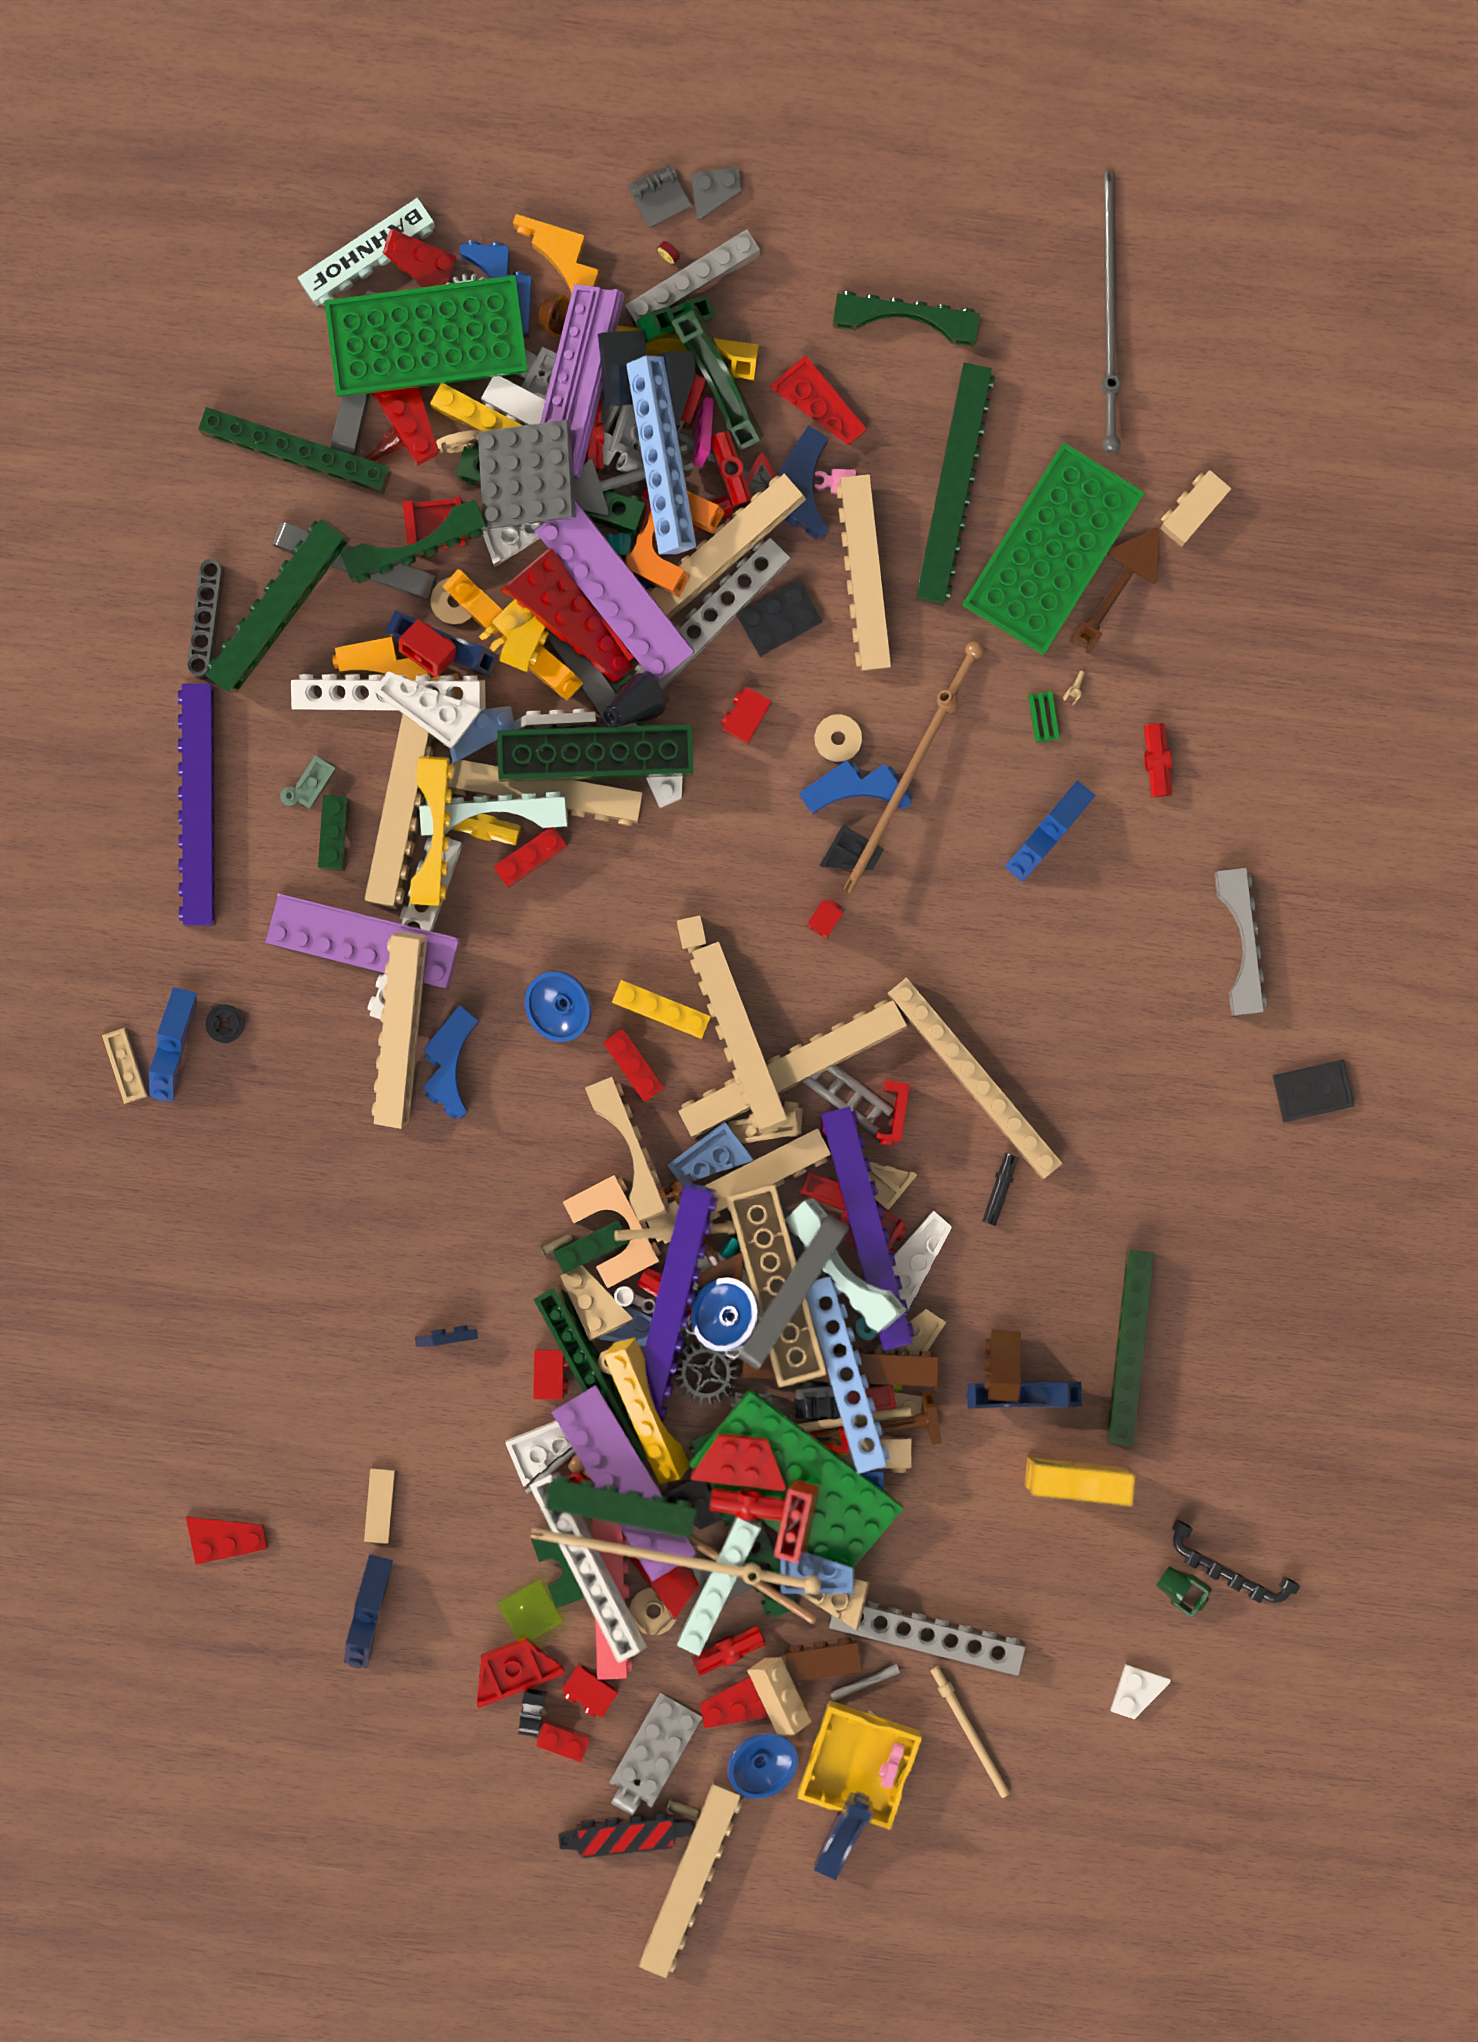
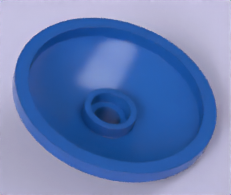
[525,971,592,1042]
[691,1278,759,1352]
[728,1733,798,1799]

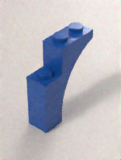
[460,241,532,338]
[799,760,913,815]
[1004,780,1096,882]
[149,987,197,1102]
[423,1005,480,1119]

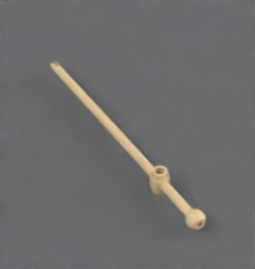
[530,1528,821,1595]

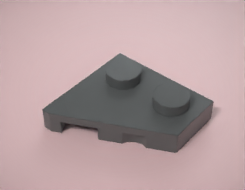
[691,167,741,221]
[795,1381,835,1399]

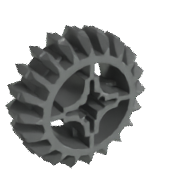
[674,1341,739,1405]

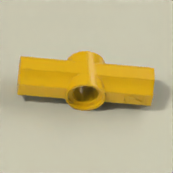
[451,813,521,846]

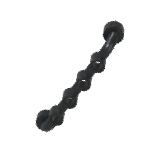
[1172,1519,1301,1603]

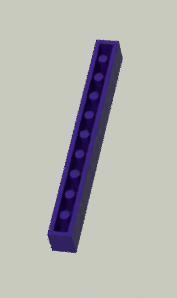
[178,684,215,926]
[821,1107,915,1350]
[628,1183,718,1422]

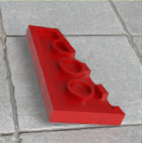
[769,355,867,445]
[372,387,438,466]

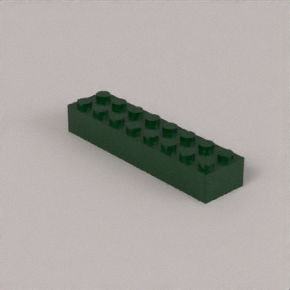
[205,519,351,693]
[497,724,694,782]

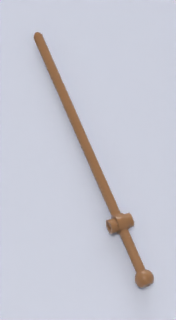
[844,641,984,894]
[568,1455,817,1623]

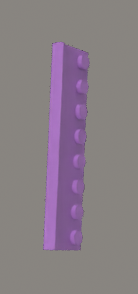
[540,284,625,478]
[535,500,695,682]
[265,894,461,989]
[551,1386,696,1581]

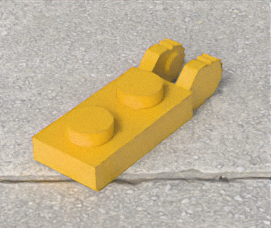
[479,599,534,651]

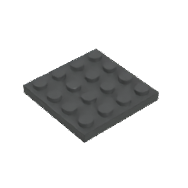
[478,420,576,529]

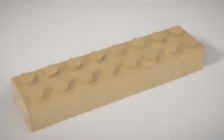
[365,713,437,909]
[727,1185,827,1387]

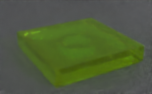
[497,1579,563,1640]

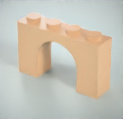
[563,1175,661,1288]

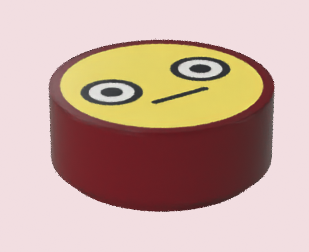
[657,241,680,265]

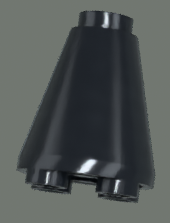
[602,671,669,727]

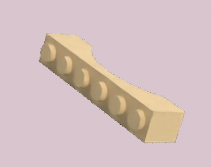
[585,1077,669,1224]

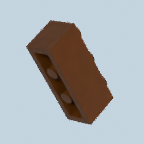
[984,1329,1021,1402]
[785,1637,862,1683]

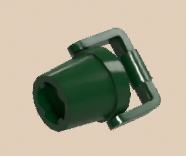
[1156,1566,1211,1617]

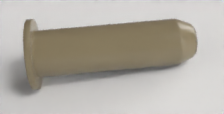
[539,1234,573,1259]
[665,1797,701,1818]

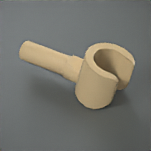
[1063,671,1085,705]

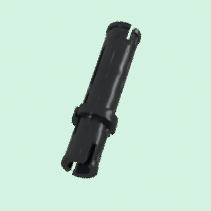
[982,1153,1020,1226]

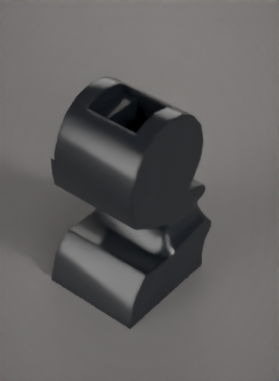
[794,1396,840,1418]
[518,1688,547,1738]

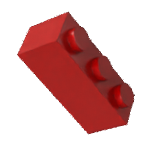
[493,827,568,889]
[603,1029,664,1102]
[774,1480,820,1563]

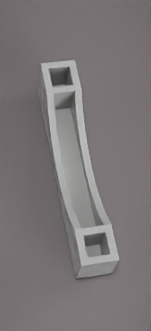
[625,229,760,328]
[1214,868,1267,1016]

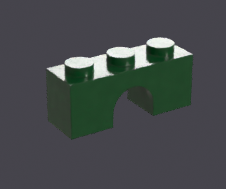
[636,295,716,343]
[318,795,350,871]
[553,1220,630,1274]
[531,1530,584,1608]

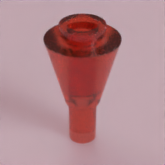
[365,427,405,462]

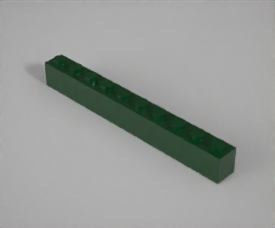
[915,363,995,606]

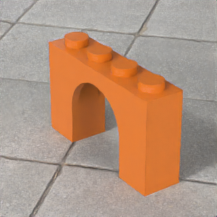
[625,491,724,597]

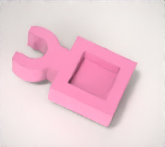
[814,469,856,495]
[878,1742,904,1788]

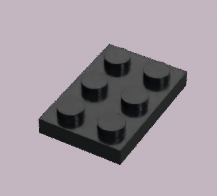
[737,580,823,657]

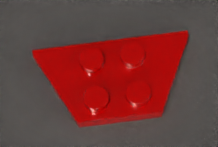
[691,1433,785,1491]
[477,1637,565,1709]

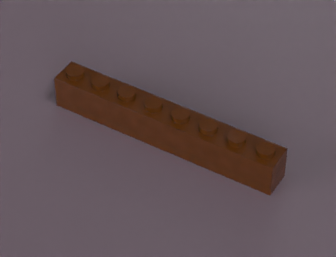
[743,1347,939,1387]

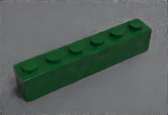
[545,1475,696,1538]

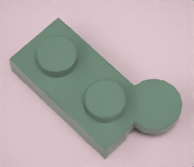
[280,755,336,810]

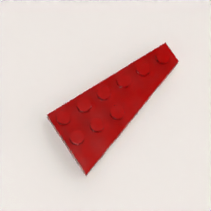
[501,548,633,682]

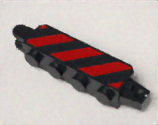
[558,1811,694,1858]

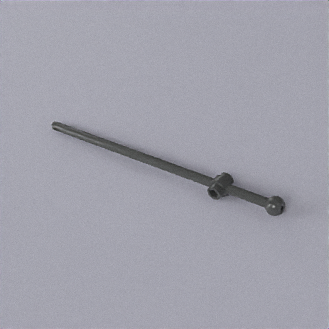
[1101,170,1121,453]

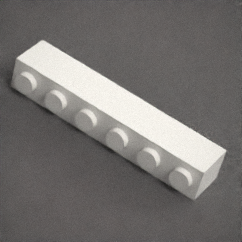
[481,376,619,471]

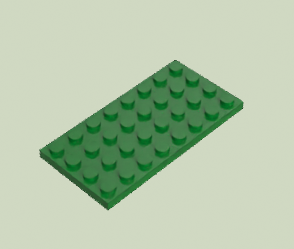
[324,275,528,398]
[962,442,1145,656]
[689,1389,903,1568]

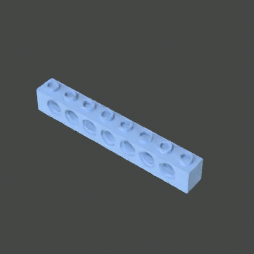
[627,356,696,554]
[806,1276,890,1474]

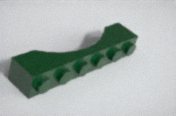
[832,291,980,347]
[671,306,764,451]
[340,499,488,584]

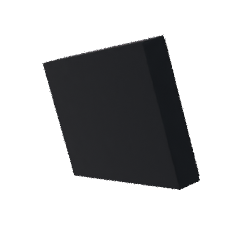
[598,330,647,407]
[1272,1059,1355,1123]

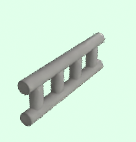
[803,1065,894,1135]

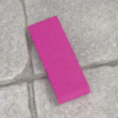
[693,397,714,467]

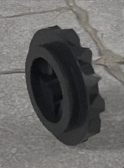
[206,1004,244,1043]

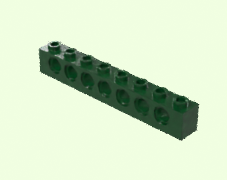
[198,407,391,494]
[455,446,648,536]
[1106,1249,1154,1446]
[533,1284,648,1462]
[689,1428,800,1619]

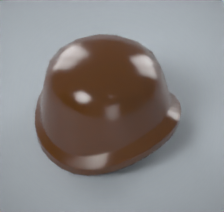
[537,294,570,338]

